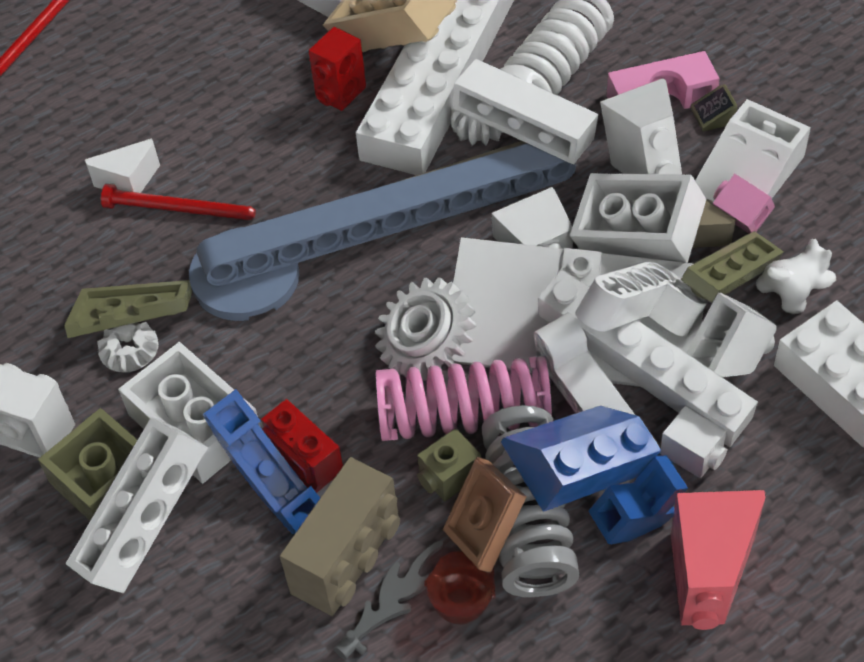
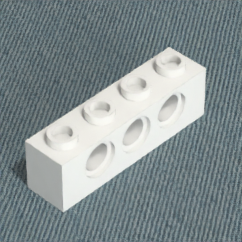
[66,416,208,593]

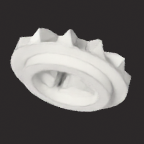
[97,322,158,372]

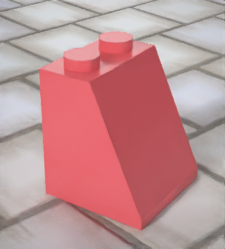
[670,490,766,630]

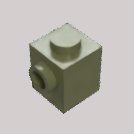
[417,428,481,502]

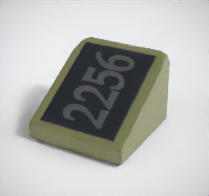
[690,84,737,132]

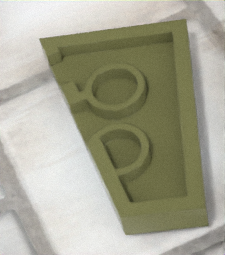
[64,280,192,338]

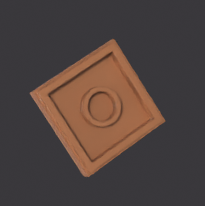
[443,457,527,572]

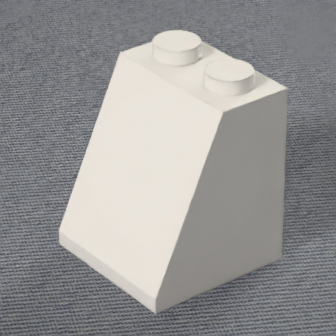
[600,78,682,175]

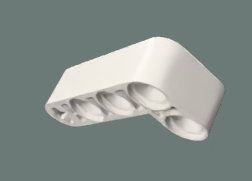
[575,262,707,336]
[534,312,635,415]

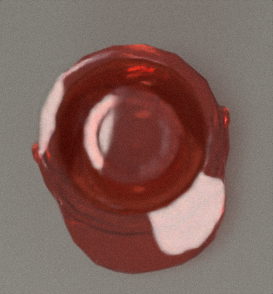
[424,551,496,625]

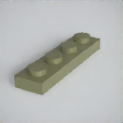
[681,231,784,303]

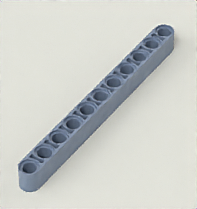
[196,144,576,286]

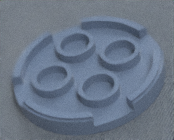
[189,227,299,321]

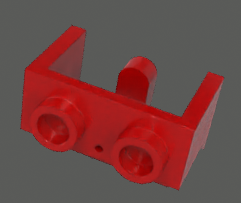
[261,399,343,493]

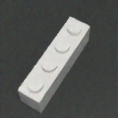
[452,59,598,165]

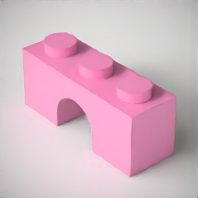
[607,51,720,109]

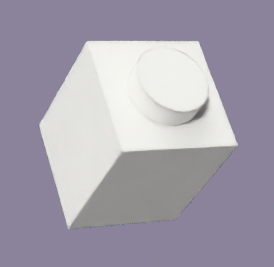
[660,406,727,479]

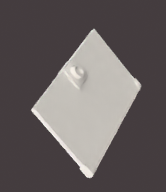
[452,237,703,387]

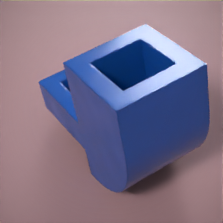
[588,455,688,545]

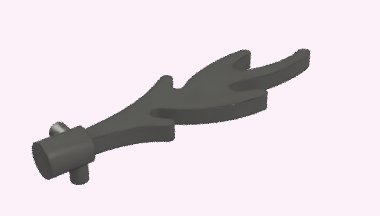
[334,541,443,660]

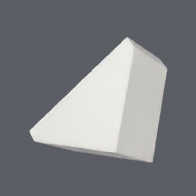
[85,138,160,193]

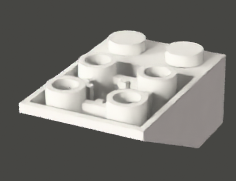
[695,99,811,204]

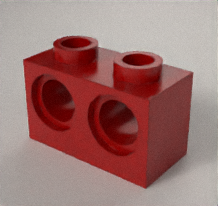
[308,27,366,111]

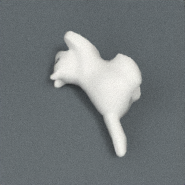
[756,239,836,314]

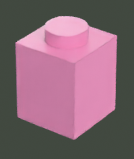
[713,173,775,234]

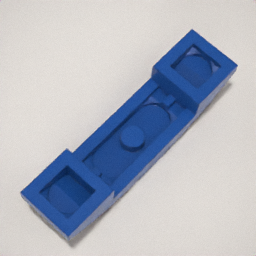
[202,389,320,535]

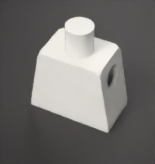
[492,187,573,249]
[687,292,776,377]

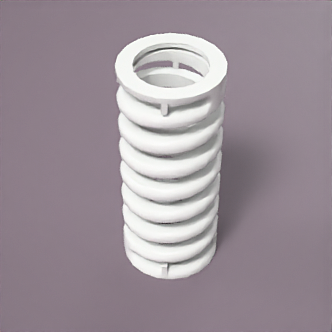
[500,0,614,95]

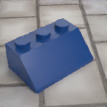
[501,405,661,512]

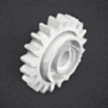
[375,277,476,381]

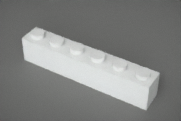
[538,269,758,447]

